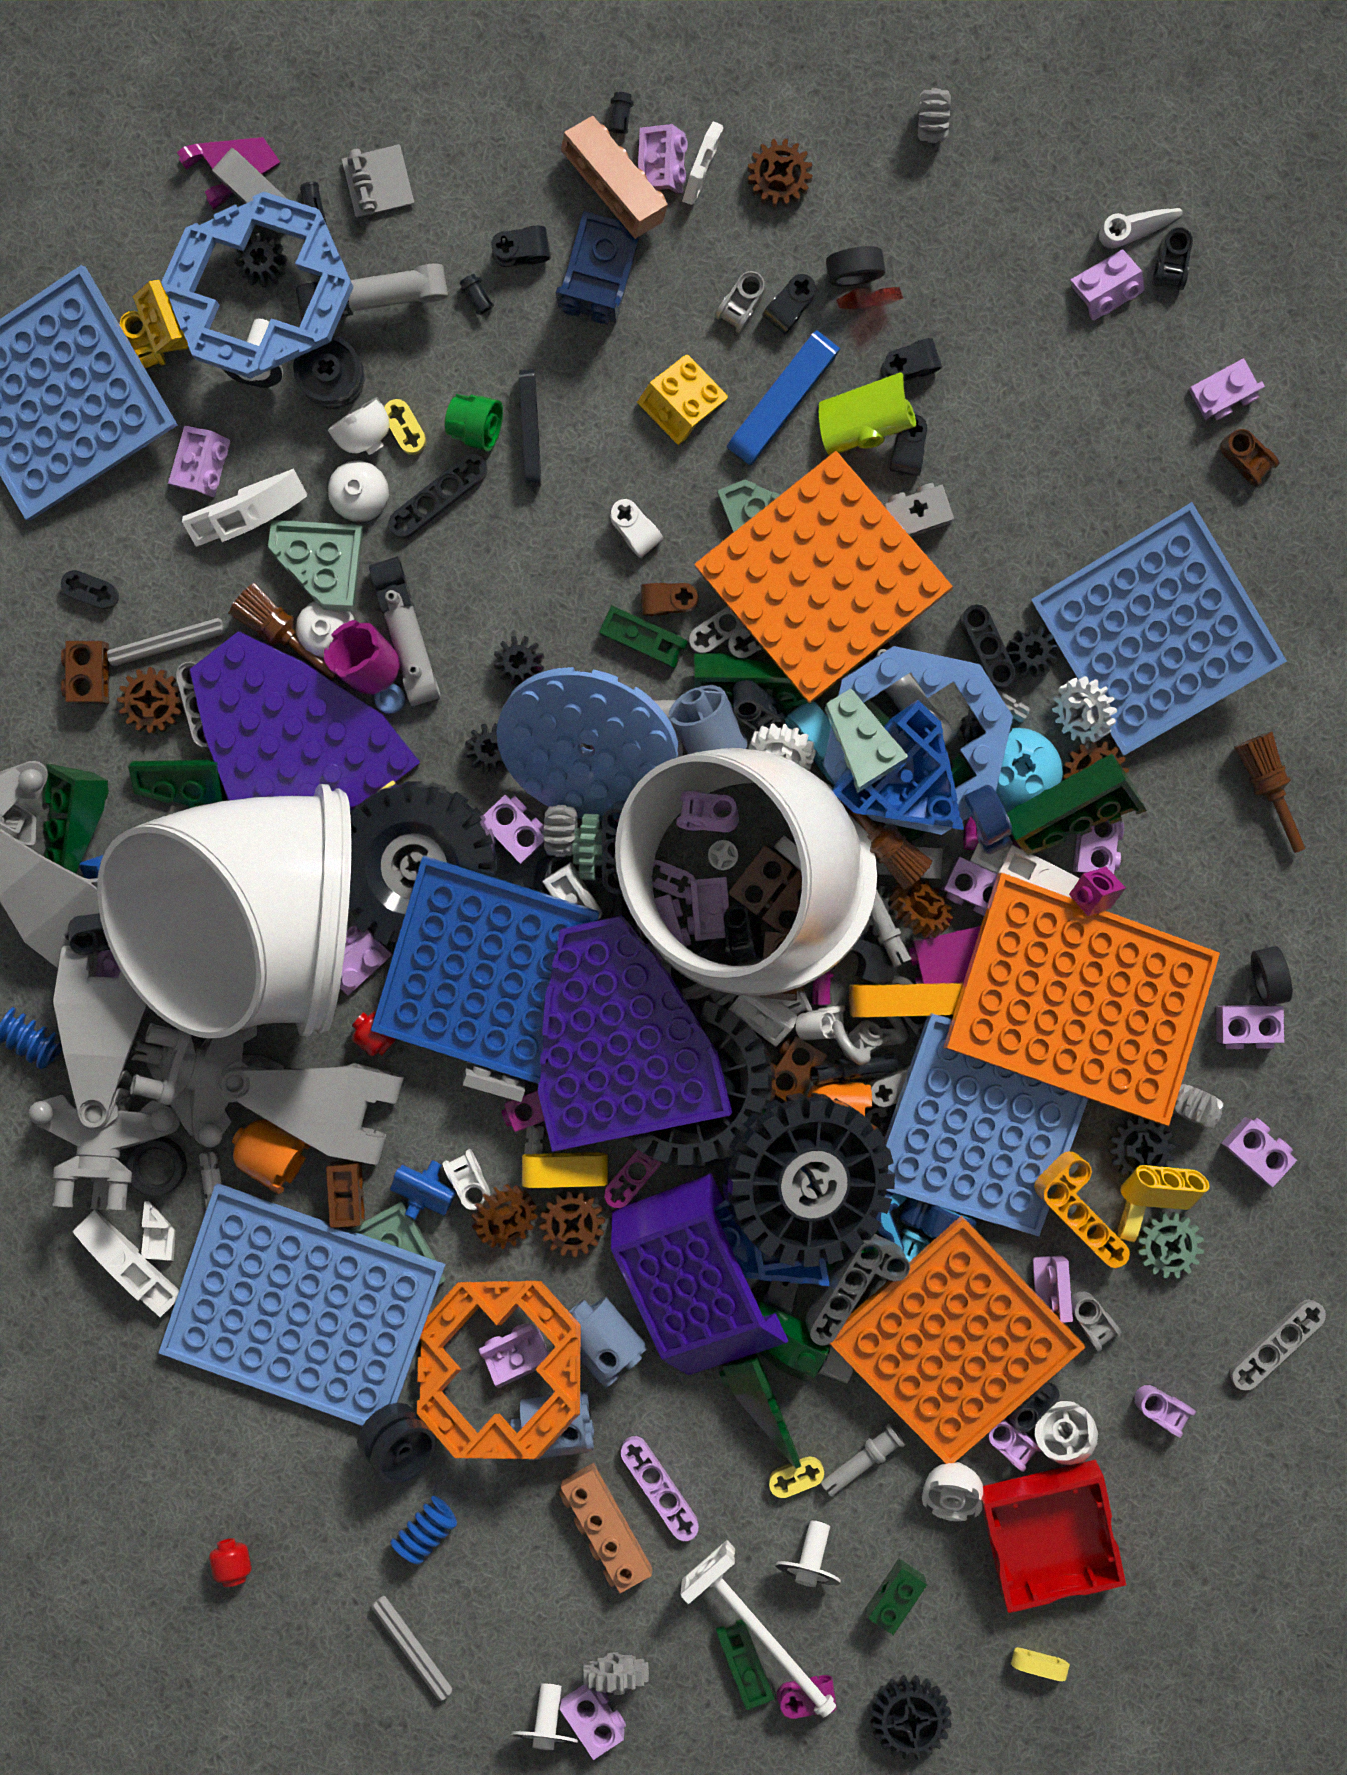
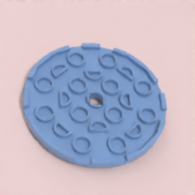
[497,667,678,821]

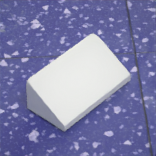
[542,863,603,919]
[728,995,798,1046]

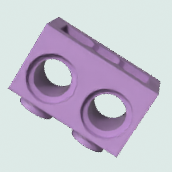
[484,795,544,864]
[1073,821,1124,874]
[941,857,997,916]
[1216,1005,1284,1049]
[1221,1117,1297,1187]
[560,1685,626,1760]

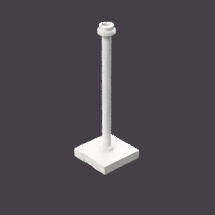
[680,1540,836,1718]

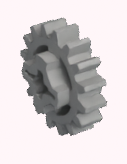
[583,1652,649,1695]

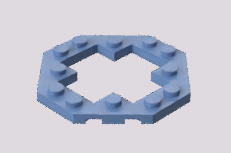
[162,192,354,379]
[823,646,1013,835]

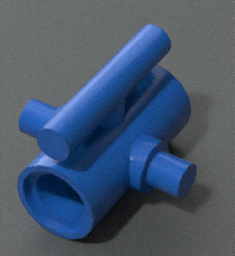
[390,1161,456,1220]

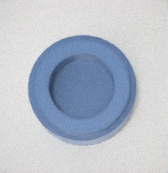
[374,684,405,714]

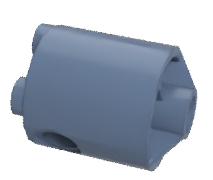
[669,685,747,754]
[569,1297,647,1388]
[511,1391,594,1461]

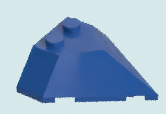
[832,700,964,830]

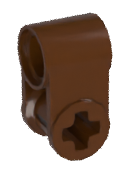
[1221,429,1280,487]
[640,583,699,616]

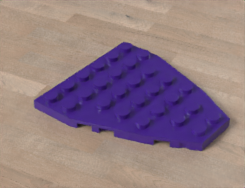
[190,631,420,812]
[538,915,732,1152]

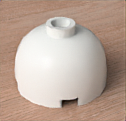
[328,397,390,455]
[328,460,389,522]
[296,601,354,660]
[1035,1401,1098,1465]
[922,1462,983,1521]

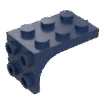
[555,211,640,325]

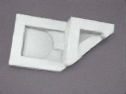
[141,1201,175,1261]

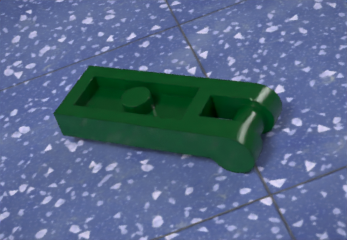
[599,605,688,669]
[716,1619,775,1710]

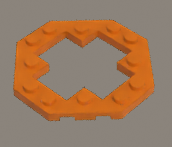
[417,1281,581,1459]

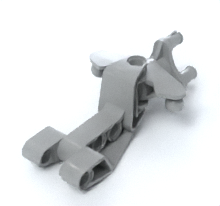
[0,761,99,968]
[28,945,181,1210]
[130,1023,404,1165]

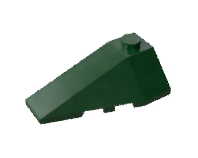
[693,654,815,710]
[42,764,109,873]
[755,1299,829,1382]
[719,1353,802,1468]

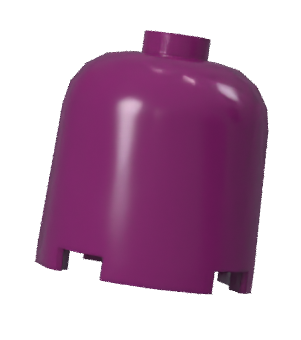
[324,620,400,694]

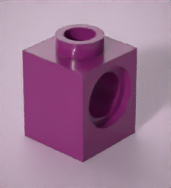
[1069,866,1126,916]
[501,1089,545,1132]

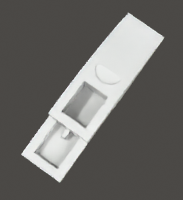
[182,469,307,547]
[970,842,1079,898]
[73,1209,179,1317]

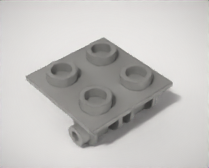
[342,144,415,218]

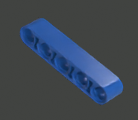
[726,330,841,466]

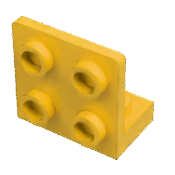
[132,280,189,354]
[637,355,728,445]

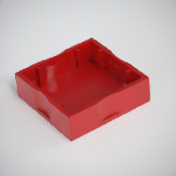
[982,1459,1126,1613]

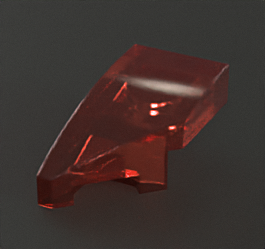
[837,287,903,309]

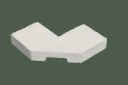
[682,122,723,205]

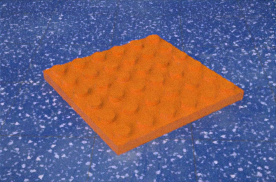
[694,451,953,704]
[830,1215,1086,1464]

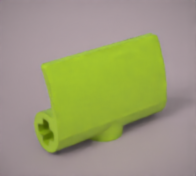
[819,373,916,456]

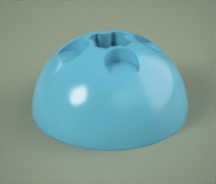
[973,728,1063,813]

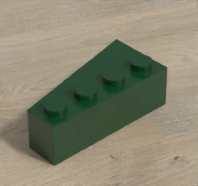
[1007,754,1147,856]

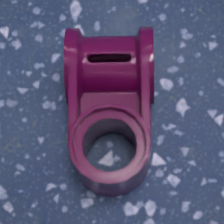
[777,1675,837,1719]

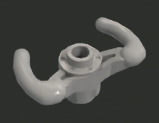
[832,1016,909,1065]

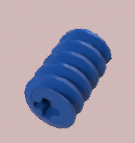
[0,1007,62,1069]
[390,1496,457,1564]

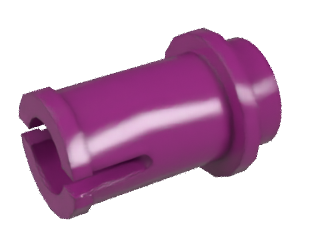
[811,969,834,1005]

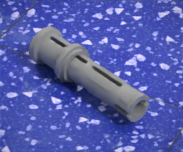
[821,1423,906,1497]

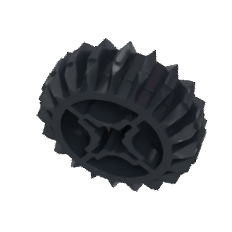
[870,1674,952,1760]

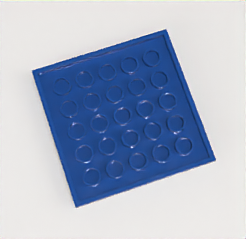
[371,856,600,1084]

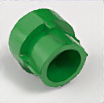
[444,394,503,451]

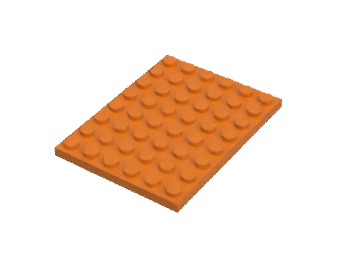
[943,872,1220,1126]

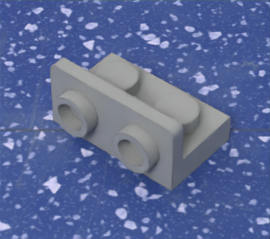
[463,1061,525,1102]

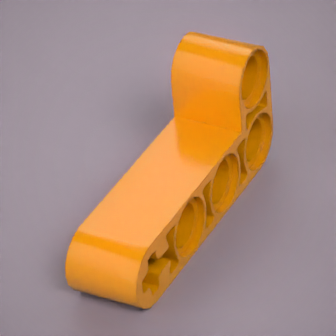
[849,983,963,1017]
[1034,1151,1130,1268]

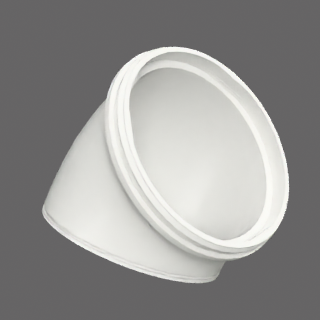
[615,748,877,996]
[97,784,351,1038]

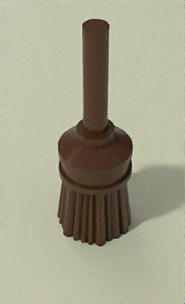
[228,582,337,681]
[1234,731,1306,853]
[831,787,933,890]

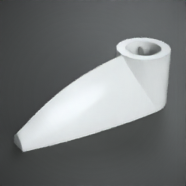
[1099,208,1182,249]

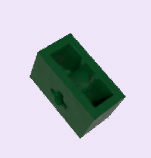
[865,1558,927,1636]

